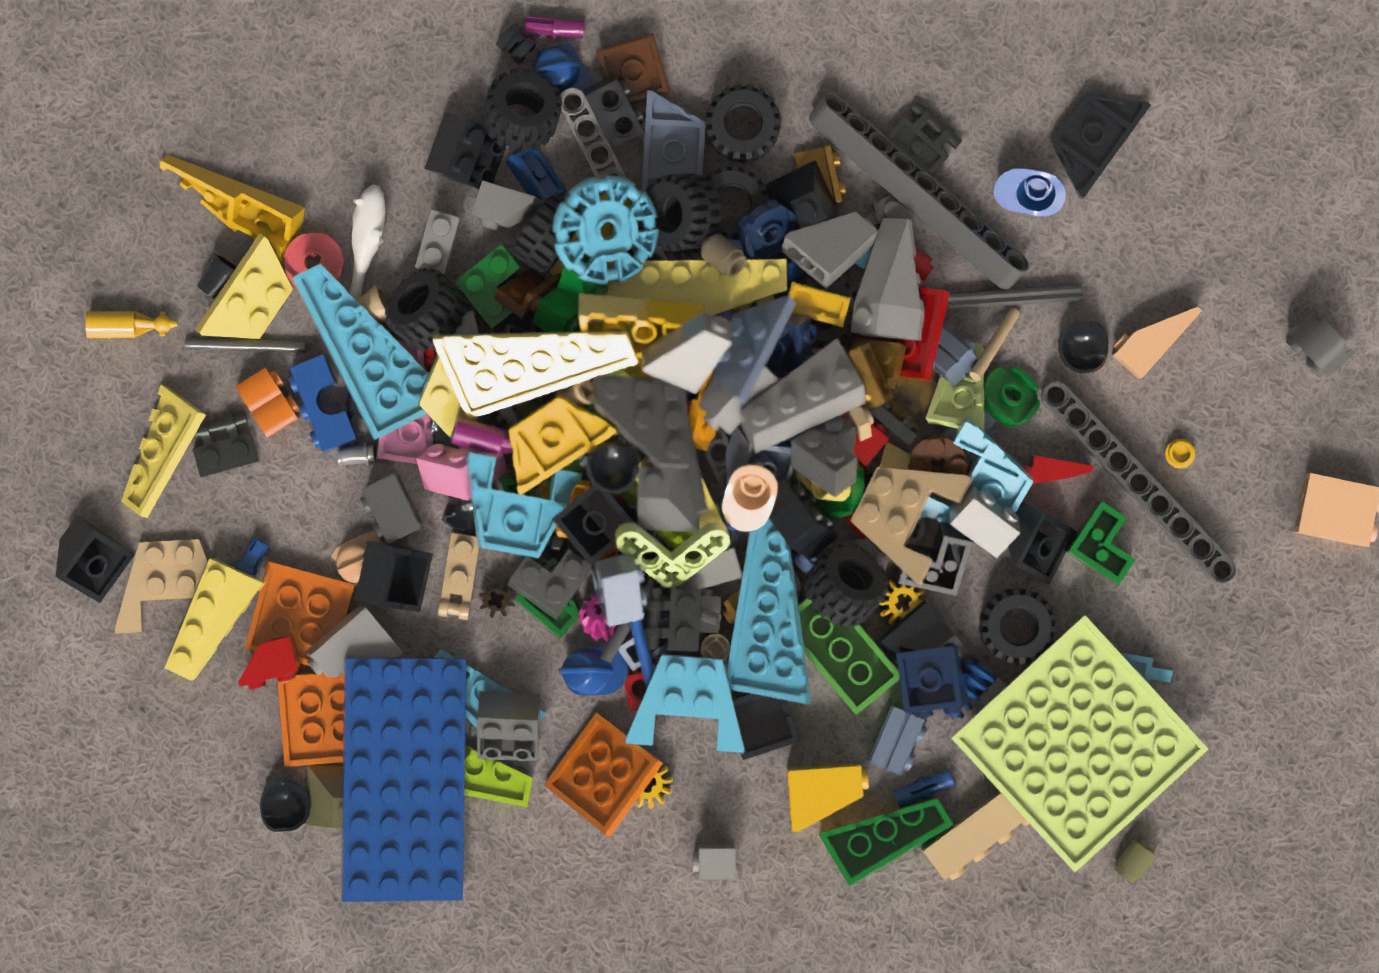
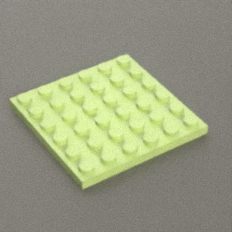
[951,615,1208,872]

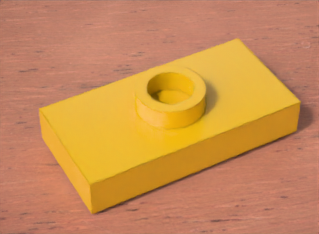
[788,282,851,327]

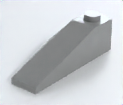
[851,218,925,341]

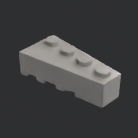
[740,339,866,453]

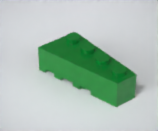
[818,798,953,887]

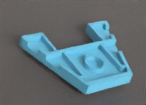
[919,417,1033,523]
[466,452,582,558]
[626,654,744,753]

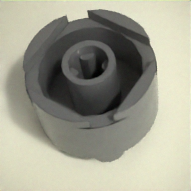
[1286,309,1355,377]

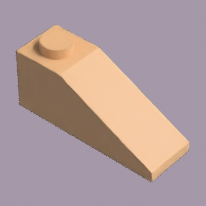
[1112,307,1202,379]

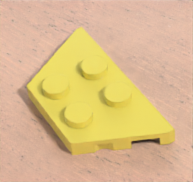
[195,233,293,339]
[418,353,478,448]

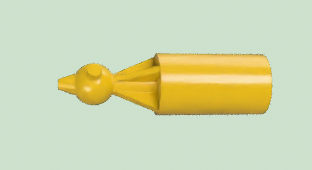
[85,311,178,338]

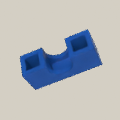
[288,355,358,452]

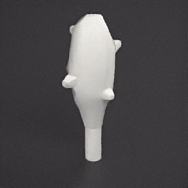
[349,184,386,300]

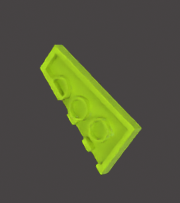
[464,745,534,807]

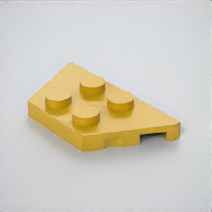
[509,395,617,495]

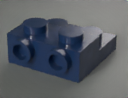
[765,313,817,378]
[896,645,969,718]

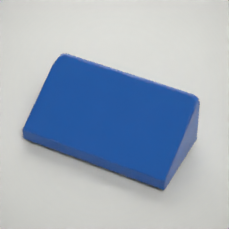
[505,147,567,201]

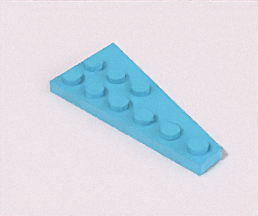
[292,264,430,440]
[726,518,811,704]

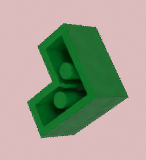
[455,244,522,331]
[532,255,608,333]
[1065,501,1136,585]

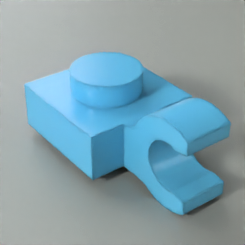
[1122,653,1173,684]

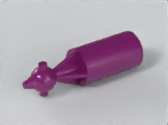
[450,416,513,455]

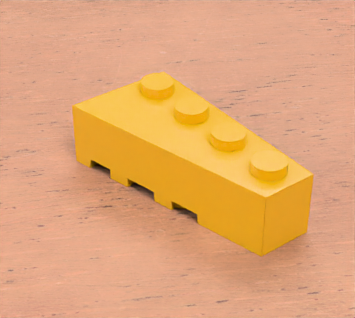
[579,294,705,358]

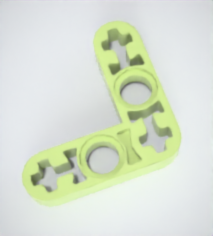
[615,522,730,588]

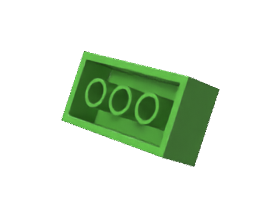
[798,598,900,715]

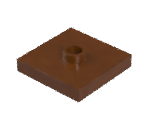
[595,33,670,103]

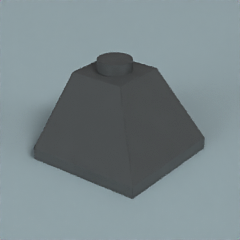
[638,467,701,532]

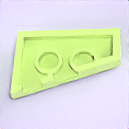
[926,342,984,431]

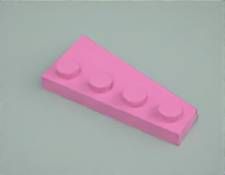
[376,340,433,464]

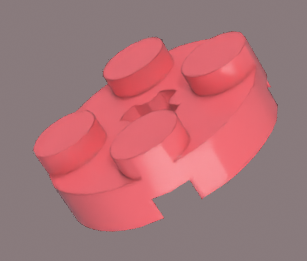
[284,233,345,286]

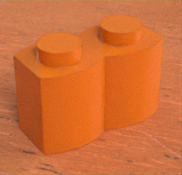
[235,367,300,438]

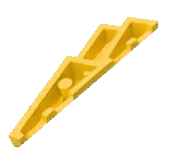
[160,154,305,266]

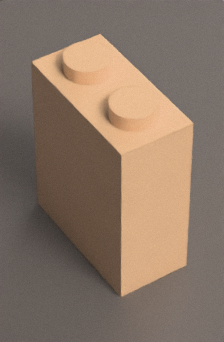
[1294,473,1379,547]

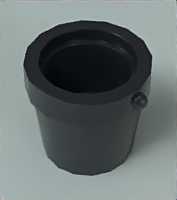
[197,253,237,299]

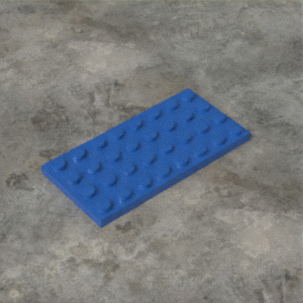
[341,658,466,902]

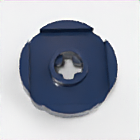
[739,200,797,260]

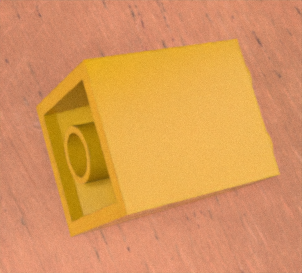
[787,763,868,832]

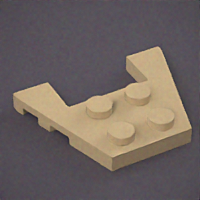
[851,467,972,586]
[115,539,208,634]

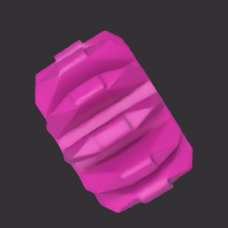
[579,593,618,642]

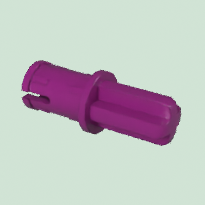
[525,15,585,39]

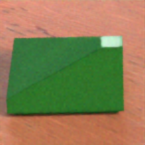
[499,476,538,497]

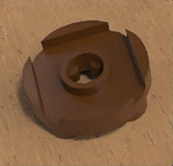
[908,434,970,496]

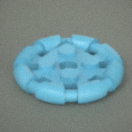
[553,175,659,285]

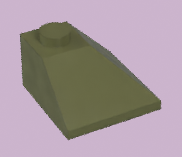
[305,765,343,828]

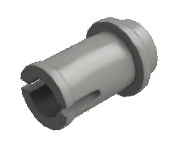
[337,442,376,466]

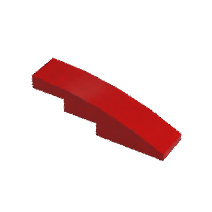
[969,455,1094,484]

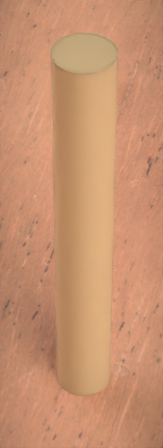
[970,308,1020,381]

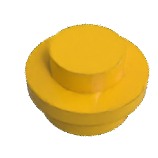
[1165,439,1195,469]

